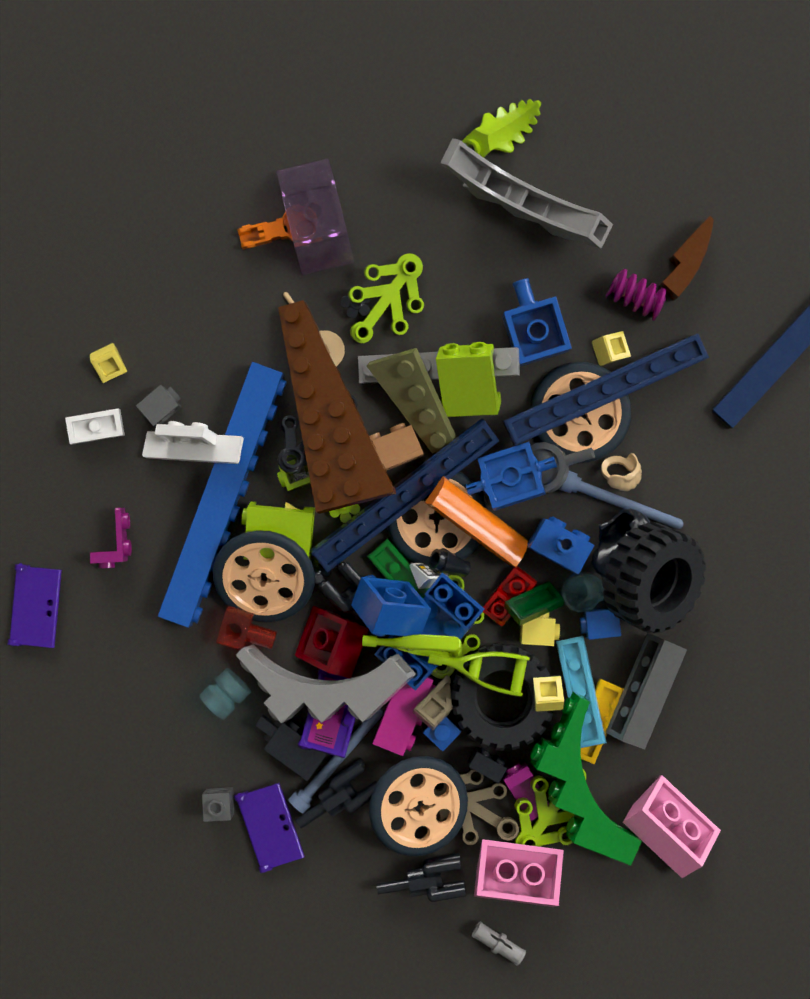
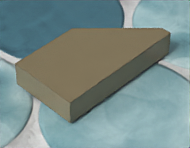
[413,675,452,730]

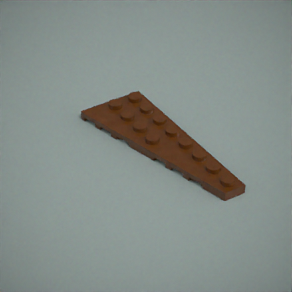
[278,300,396,514]

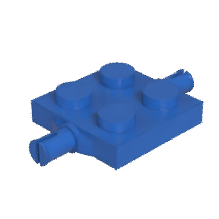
[466,442,557,511]

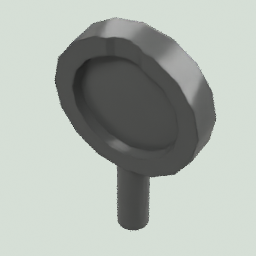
[531,442,595,494]

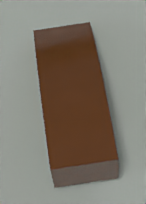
[658,216,714,301]

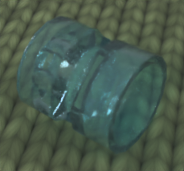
[199,668,251,720]

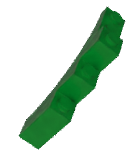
[530,692,642,866]

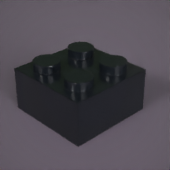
[468,747,507,783]

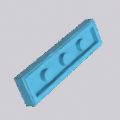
[556,636,607,748]

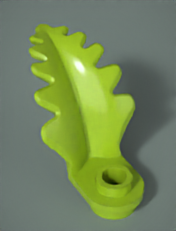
[462,99,541,158]

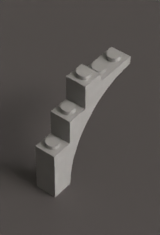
[441,138,613,249]
[236,644,416,723]

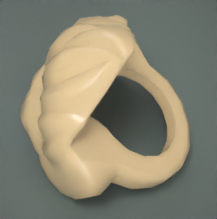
[601,453,642,491]

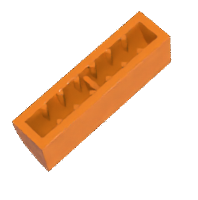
[424,476,528,567]

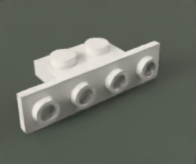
[142,421,244,464]

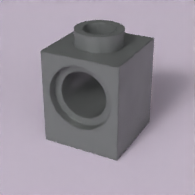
[136,385,182,427]
[202,787,234,822]

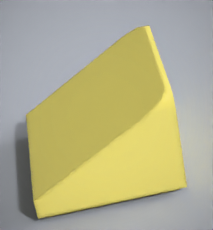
[592,331,631,366]
[90,343,127,383]
[533,676,564,711]

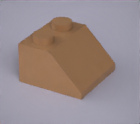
[369,423,424,470]

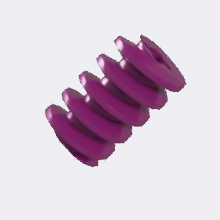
[605,268,666,321]

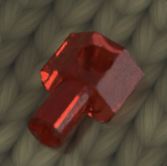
[216,606,277,651]

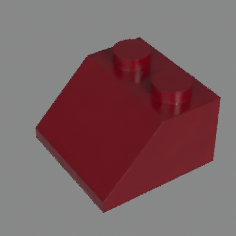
[295,606,369,679]

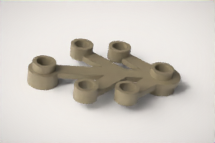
[434,768,519,845]

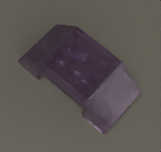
[277,158,354,275]

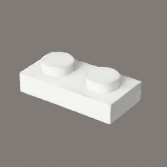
[65,408,125,445]

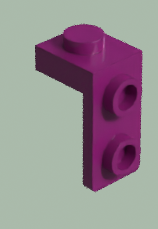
[90,508,132,568]
[503,761,549,821]

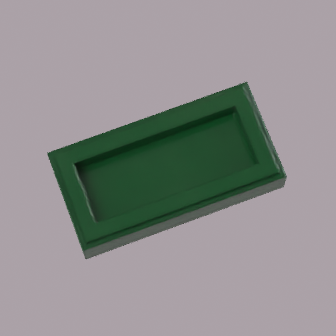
[504,581,565,626]

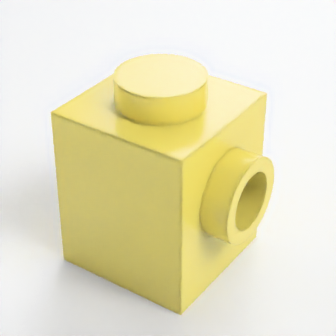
[519,613,560,646]

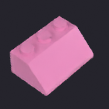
[623,775,721,878]
[474,839,564,907]

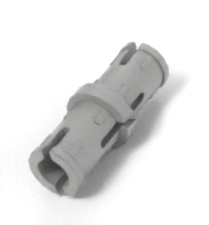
[471,921,526,966]

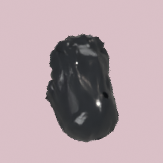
[591,508,650,578]

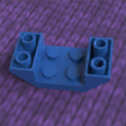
[374,573,485,691]

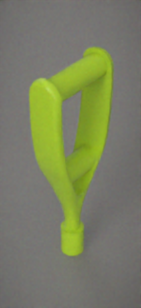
[362,634,462,658]
[428,652,530,696]

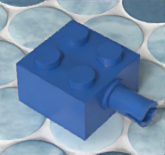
[502,278,572,367]
[527,516,594,574]
[351,575,431,637]

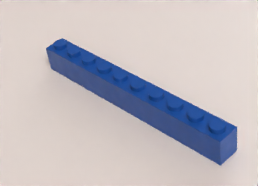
[158,362,287,628]

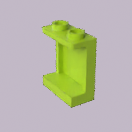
[436,342,501,417]
[242,501,315,560]

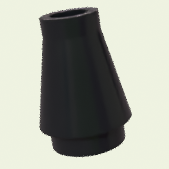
[429,548,471,577]

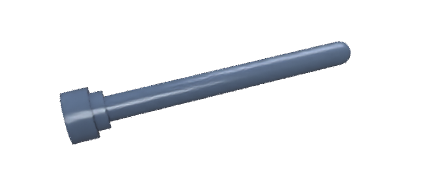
[559,471,683,529]
[288,708,383,814]

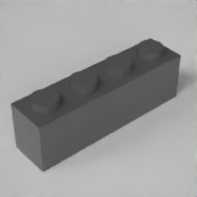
[606,633,687,750]

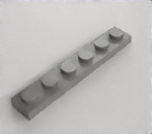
[358,347,520,384]

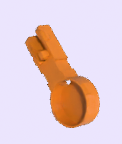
[237,203,319,249]

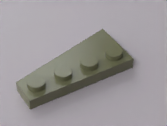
[367,348,457,454]

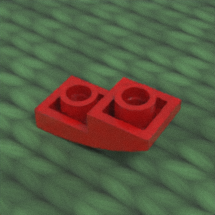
[483,566,537,626]

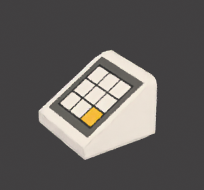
[409,563,448,589]

